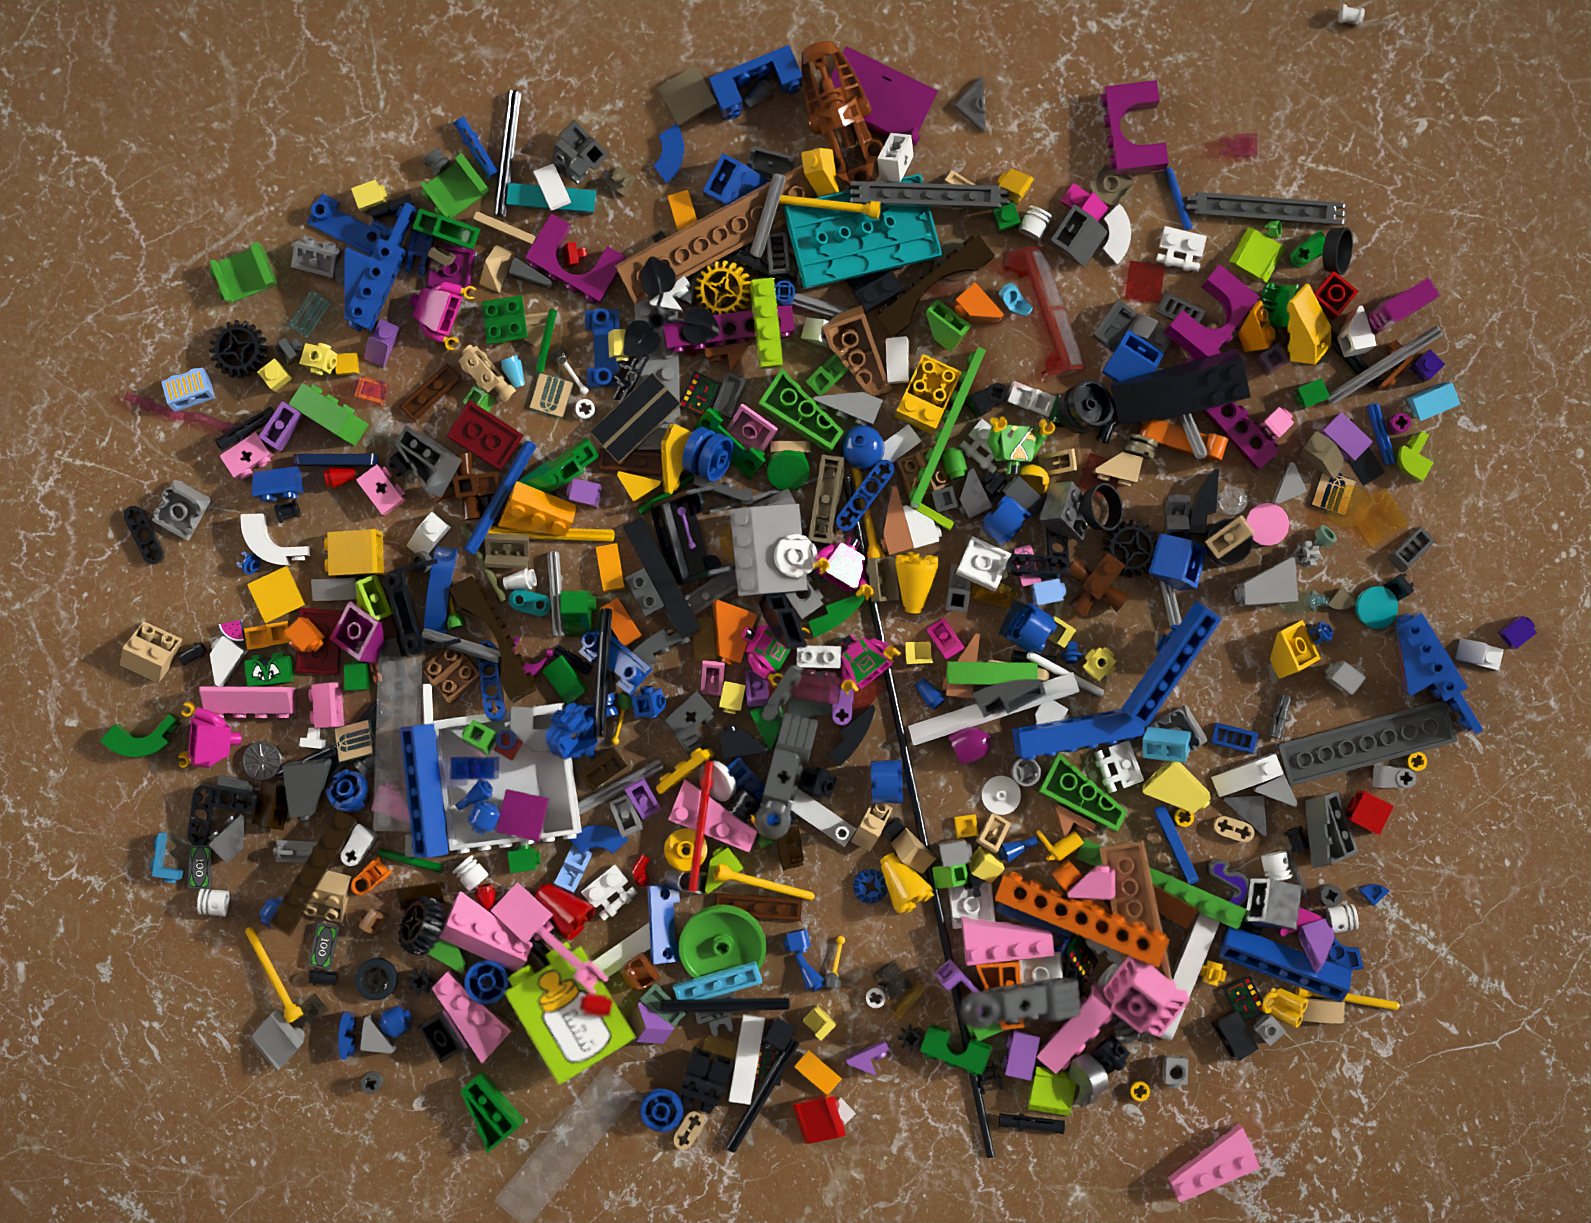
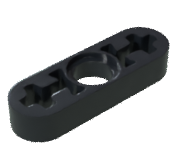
[124,506,165,564]

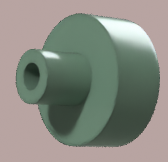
[1314,525,1337,547]

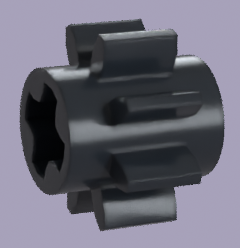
[981,471,1008,497]
[407,967,435,995]
[897,1023,925,1052]

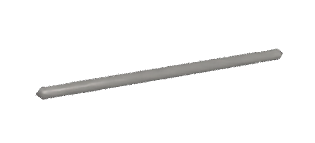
[708,476,818,514]

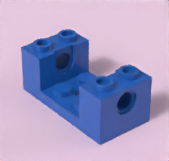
[709,45,803,120]

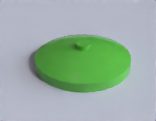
[679,905,766,978]

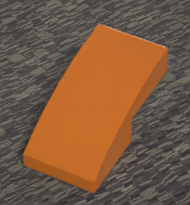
[600,597,642,647]

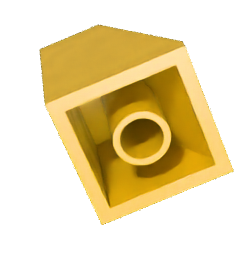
[324,529,384,577]

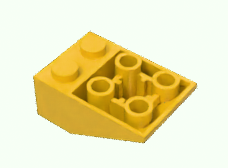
[1287,284,1331,365]
[894,354,962,435]

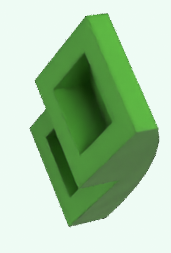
[806,353,849,396]

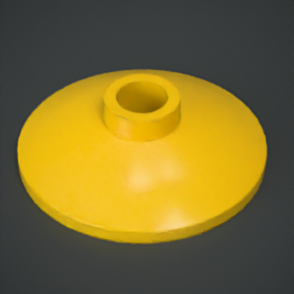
[664,828,707,871]

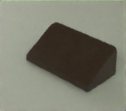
[397,881,445,910]

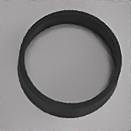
[1322,227,1353,275]
[1081,483,1123,530]

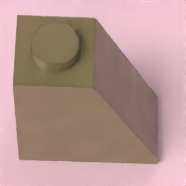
[1298,431,1346,480]

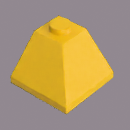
[1270,620,1321,679]

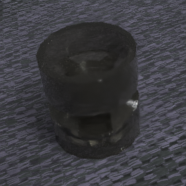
[872,960,912,1001]

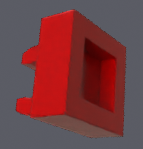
[562,242,587,268]

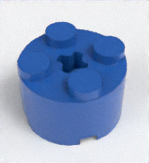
[982,496,1031,547]
[1007,603,1057,653]
[871,760,903,804]

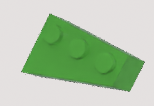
[289,383,369,446]

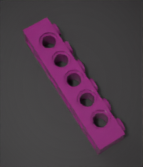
[662,305,795,354]
[1184,356,1279,471]

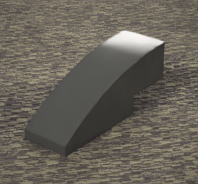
[973,679,1046,718]

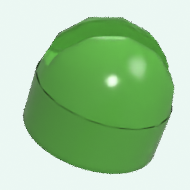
[1265,220,1282,238]

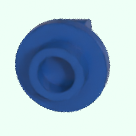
[236,552,260,574]
[1309,621,1333,645]
[1061,641,1083,664]
[1053,935,1073,958]

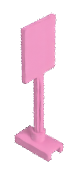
[491,882,609,994]

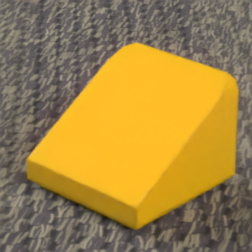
[335,352,360,376]

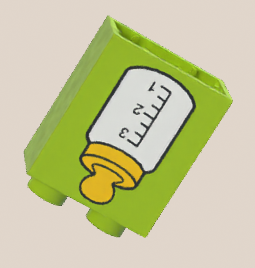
[505,942,635,1085]

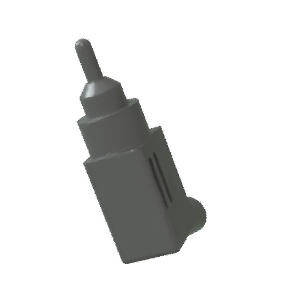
[216,775,260,796]

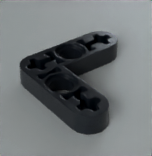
[1005,527,1070,578]
[188,783,258,845]

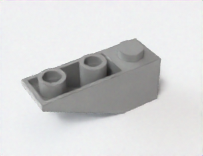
[813,392,883,426]

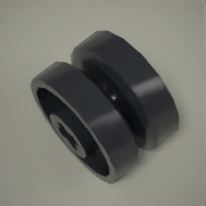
[1058,380,1114,434]

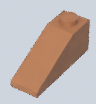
[880,485,914,556]
[942,634,980,699]

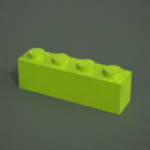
[750,278,783,370]

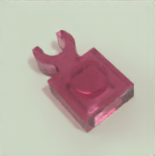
[1219,134,1258,157]

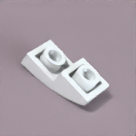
[533,164,571,211]
[886,336,910,384]

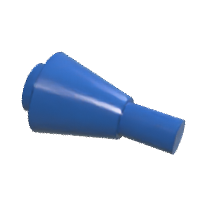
[455,779,493,811]
[998,837,1038,863]
[794,953,824,993]

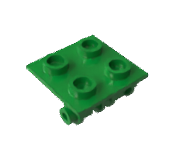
[1260,282,1299,328]
[481,295,528,345]

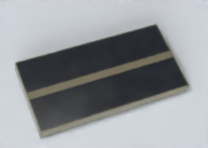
[590,372,682,464]

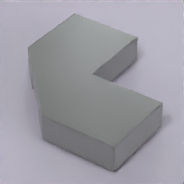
[510,706,551,752]

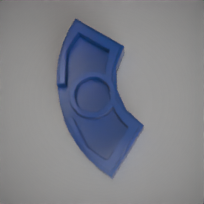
[654,124,684,184]
[569,825,629,854]
[1326,936,1364,970]

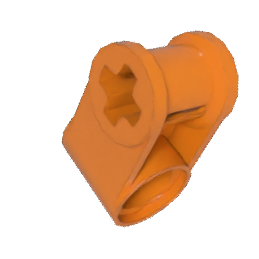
[351,856,393,895]

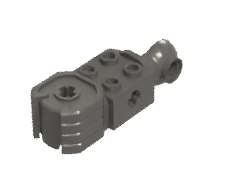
[755,712,818,839]
[961,978,1081,1029]

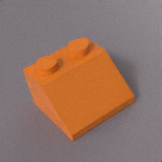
[953,282,1004,324]

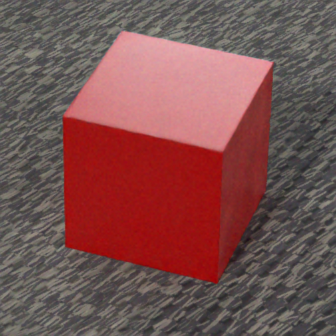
[1314,271,1359,321]
[1346,790,1394,835]

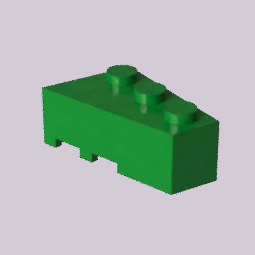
[460,1070,525,1154]

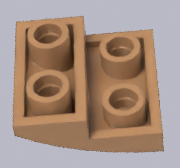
[894,445,953,501]
[421,648,480,704]

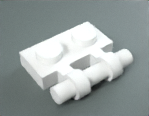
[1156,226,1207,272]
[959,419,1002,474]
[1094,741,1144,793]
[581,864,638,920]

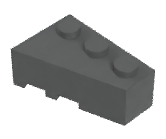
[395,425,462,497]
[1305,791,1359,869]

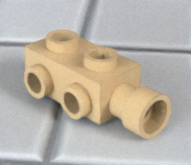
[458,345,516,402]

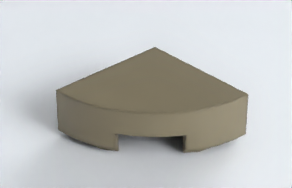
[1326,588,1356,610]

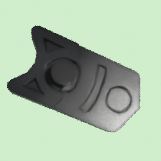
[963,867,983,898]

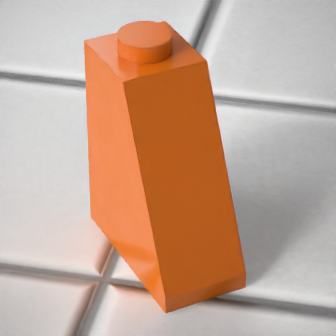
[712,599,758,665]

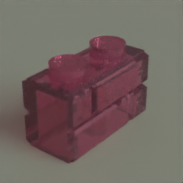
[792,668,842,704]

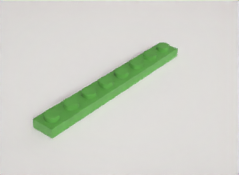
[908,347,986,509]
[1076,839,1247,929]

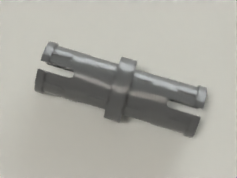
[1268,694,1293,739]

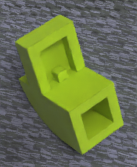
[1396,431,1434,483]

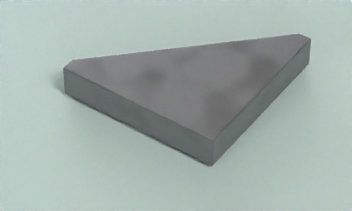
[954,76,986,133]
[1223,795,1267,836]

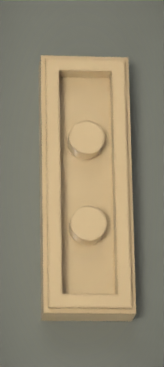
[473,211,536,247]

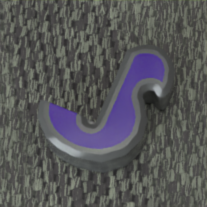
[1206,859,1250,907]

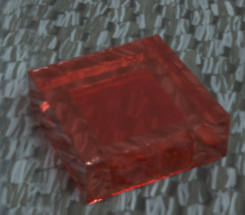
[493,733,523,761]

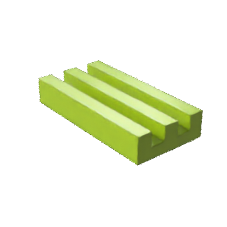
[913,503,954,531]

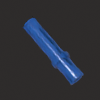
[453,117,498,179]

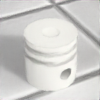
[1018,205,1052,241]
[1261,851,1292,881]
[453,855,489,892]
[197,889,229,917]
[1326,904,1359,933]

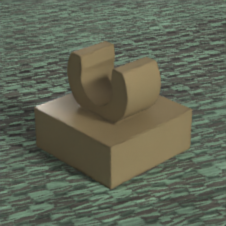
[606,166,636,197]
[427,245,456,272]

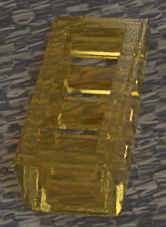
[970,582,1018,609]

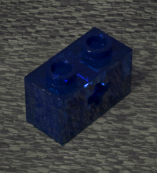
[451,756,499,780]

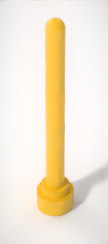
[779,195,881,219]
[851,466,885,559]
[714,863,815,901]
[245,927,303,1023]
[1295,986,1400,1010]

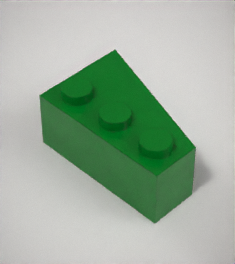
[561,591,596,637]

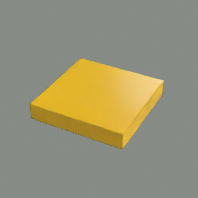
[247,566,306,624]

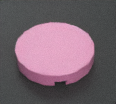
[1246,503,1289,546]

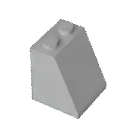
[1234,558,1298,606]

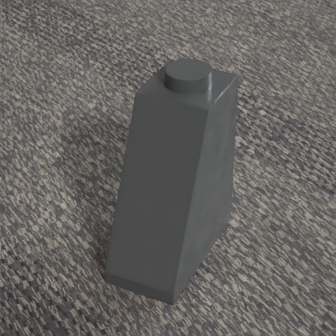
[282,758,331,820]

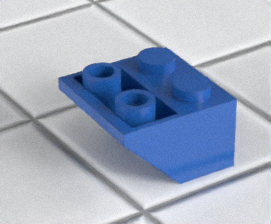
[1101,330,1164,382]
[252,466,304,503]
[1149,534,1207,591]

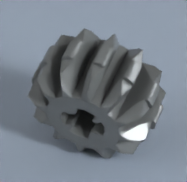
[1111,1012,1139,1044]

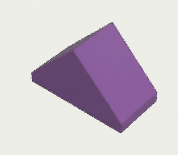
[629,1002,674,1044]

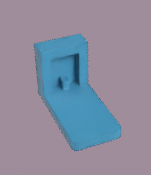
[150,832,184,883]

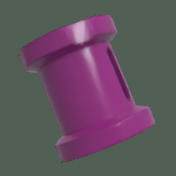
[1387,413,1411,434]

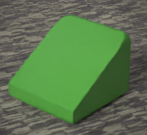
[462,385,496,412]

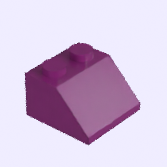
[330,601,384,663]

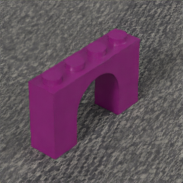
[1100,80,1169,176]
[525,213,627,304]
[1164,264,1260,360]
[1367,277,1440,335]

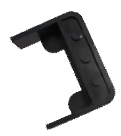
[651,485,736,586]
[382,559,461,658]

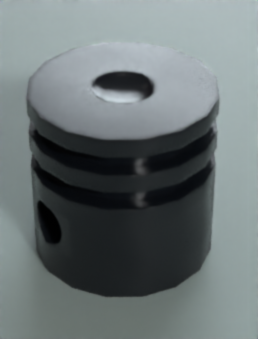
[727,788,762,824]

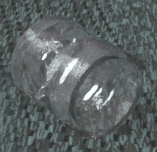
[1217,487,1247,517]

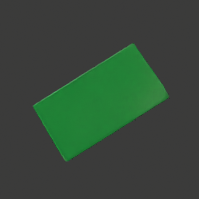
[543,655,587,705]

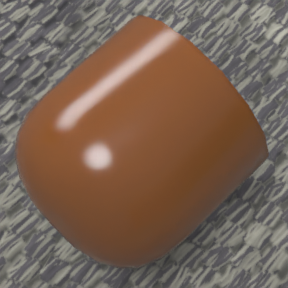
[621,952,660,991]

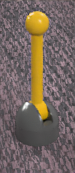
[823,936,845,989]

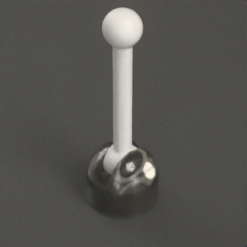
[549,347,588,394]

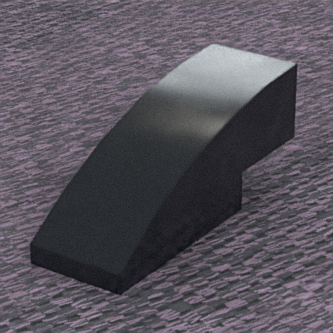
[1188,469,1219,535]
[759,593,807,649]
[828,705,876,766]

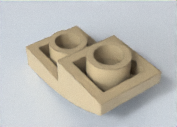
[1302,998,1345,1023]

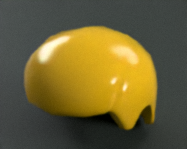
[1019,464,1049,495]

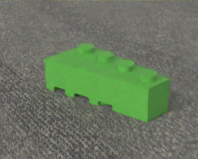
[758,368,844,454]
[1036,753,1127,833]

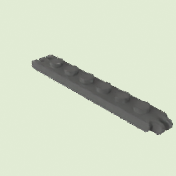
[849,181,1010,209]
[1186,192,1346,226]

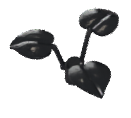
[624,256,720,357]

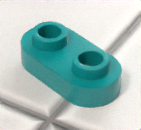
[509,589,551,616]

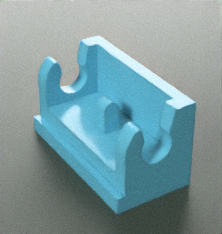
[1406,381,1461,421]
[1143,727,1191,763]

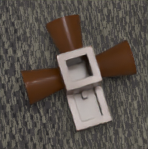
[434,453,500,521]
[1066,552,1129,617]

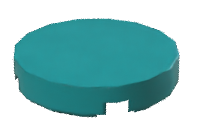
[1355,586,1398,629]

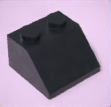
[845,269,903,314]
[720,725,767,759]
[418,1009,469,1063]

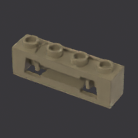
[808,455,846,545]

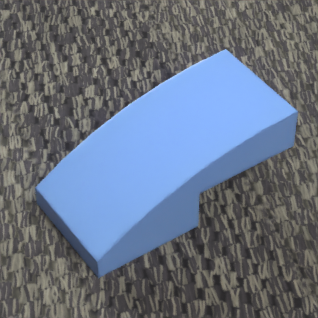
[554,844,592,895]

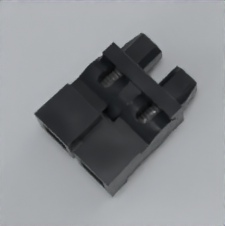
[680,1047,734,1114]

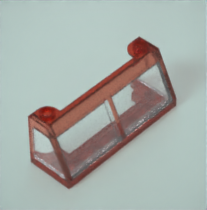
[1002,246,1086,383]

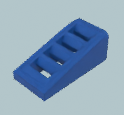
[1210,722,1259,754]

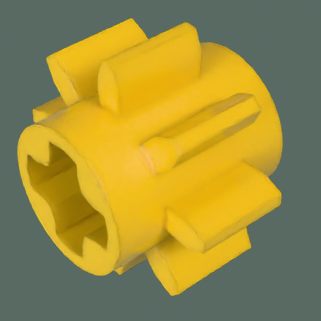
[1199,960,1227,986]

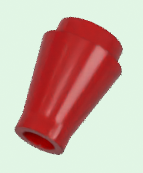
[323,467,356,489]
[474,883,495,915]

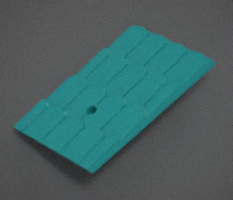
[783,173,942,289]

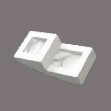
[1005,381,1056,417]

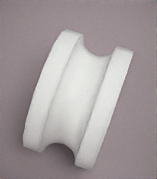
[576,399,595,419]
[866,988,886,1008]

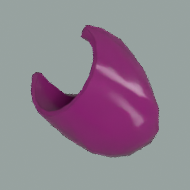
[947,726,991,765]

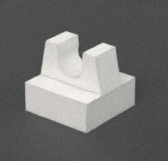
[299,727,326,749]

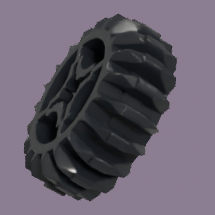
[209,320,268,379]
[1101,519,1158,578]
[398,896,445,956]

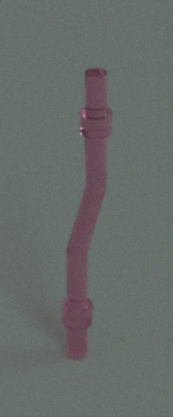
[124,392,251,439]

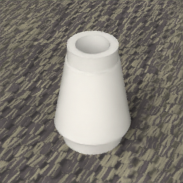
[503,568,537,590]

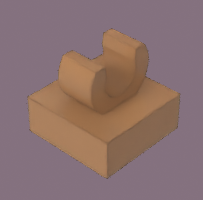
[358,907,388,936]

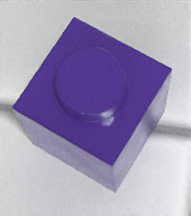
[1410,349,1445,383]
[1497,616,1537,649]

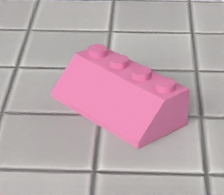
[200,687,296,718]

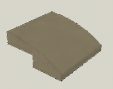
[658,65,717,127]

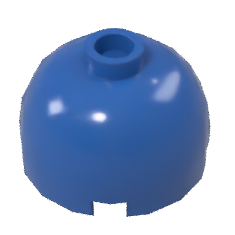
[841,425,885,470]
[465,960,509,1005]

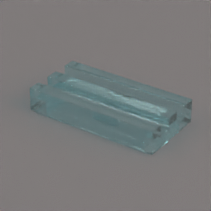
[288,290,331,338]

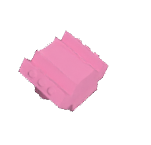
[1102,956,1190,1036]

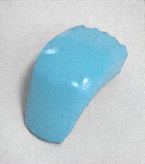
[999,283,1033,316]

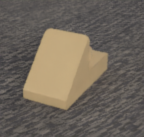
[1205,515,1255,559]

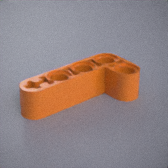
[1138,419,1228,463]
[1051,860,1113,931]

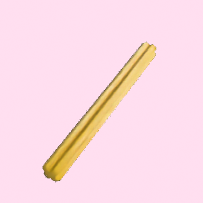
[488,526,614,542]

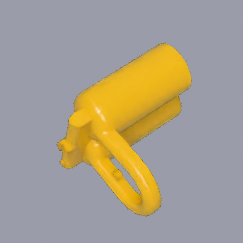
[1036,830,1084,862]
[1262,987,1308,1028]

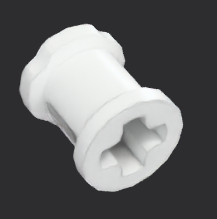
[1338,4,1365,27]

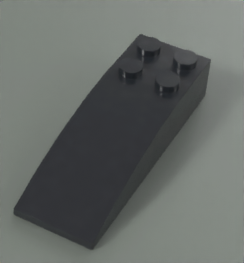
[1110,349,1251,424]

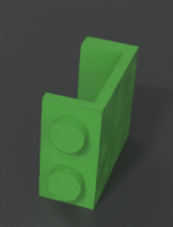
[420,153,490,219]
[209,242,278,304]

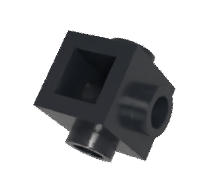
[798,767,837,800]
[1091,1034,1130,1074]

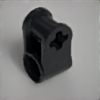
[965,383,1007,419]

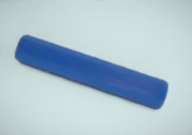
[1367,403,1396,466]

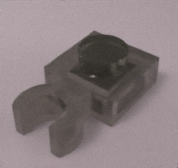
[290,993,329,1030]

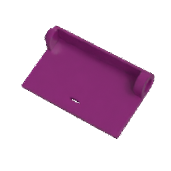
[821,46,938,147]

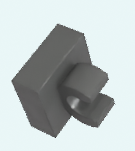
[276,337,302,366]
[931,486,958,513]

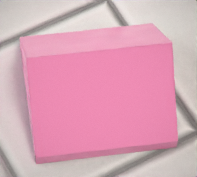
[726,403,778,452]

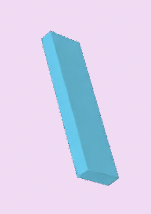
[673,961,762,1000]

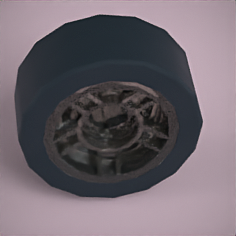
[355,958,398,1000]

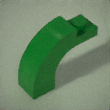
[100,714,181,757]

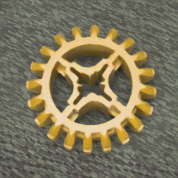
[695,261,751,315]

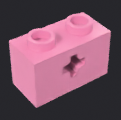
[220,432,274,480]
[356,464,406,516]

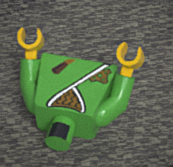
[987,416,1055,475]

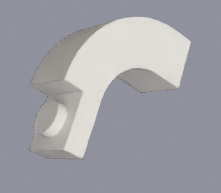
[241,514,311,566]

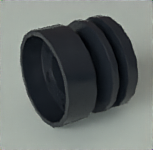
[1205,518,1253,565]

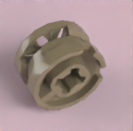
[1124,434,1158,459]

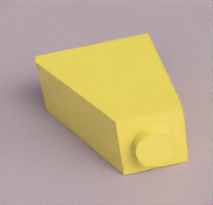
[1142,761,1210,813]

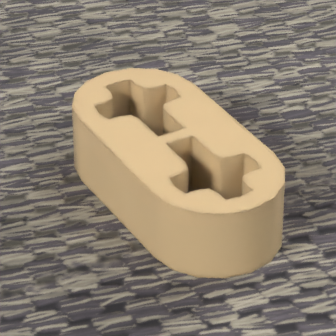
[770,441,811,454]
[1213,816,1254,843]
[674,1110,705,1150]

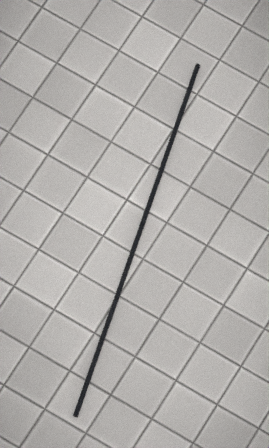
[843,477,995,1158]

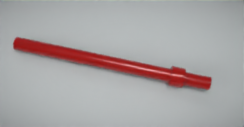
[688,760,714,892]

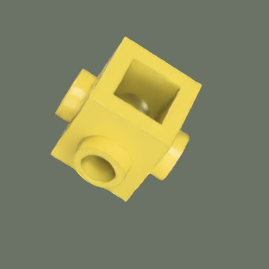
[299,343,337,376]
[1081,647,1117,681]

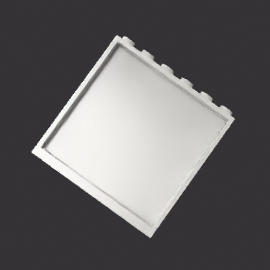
[433,703,582,854]

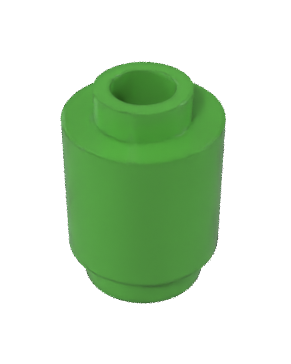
[942,447,968,480]

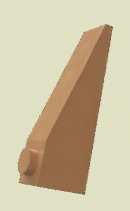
[822,305,891,396]

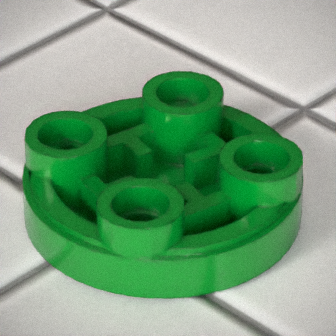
[767,450,810,491]

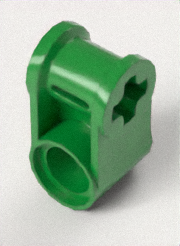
[1289,230,1326,268]

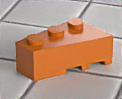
[975,960,1024,1029]

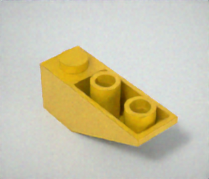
[661,423,693,494]

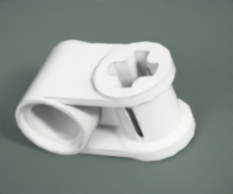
[341,823,378,866]

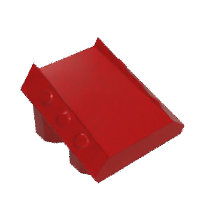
[792,1094,846,1144]

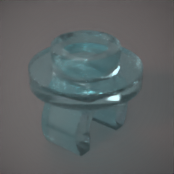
[1306,590,1329,612]

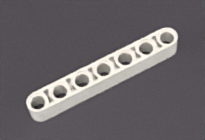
[1157,912,1220,1041]

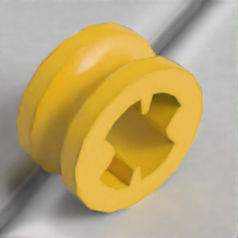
[1405,752,1427,771]
[1173,808,1194,827]
[1129,1080,1150,1101]

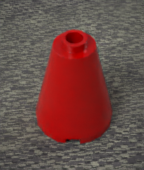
[535,883,596,941]

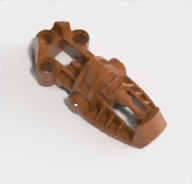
[801,41,884,189]

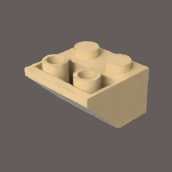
[120,621,182,683]
[304,871,352,923]

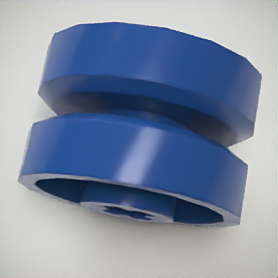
[682,427,733,482]

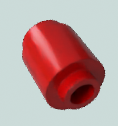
[579,993,613,1018]

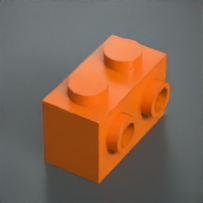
[284,617,326,652]

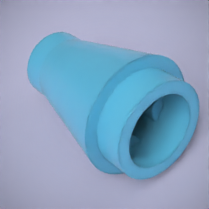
[501,355,525,388]

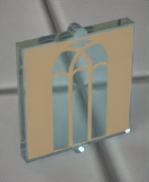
[529,373,574,418]
[334,719,375,763]

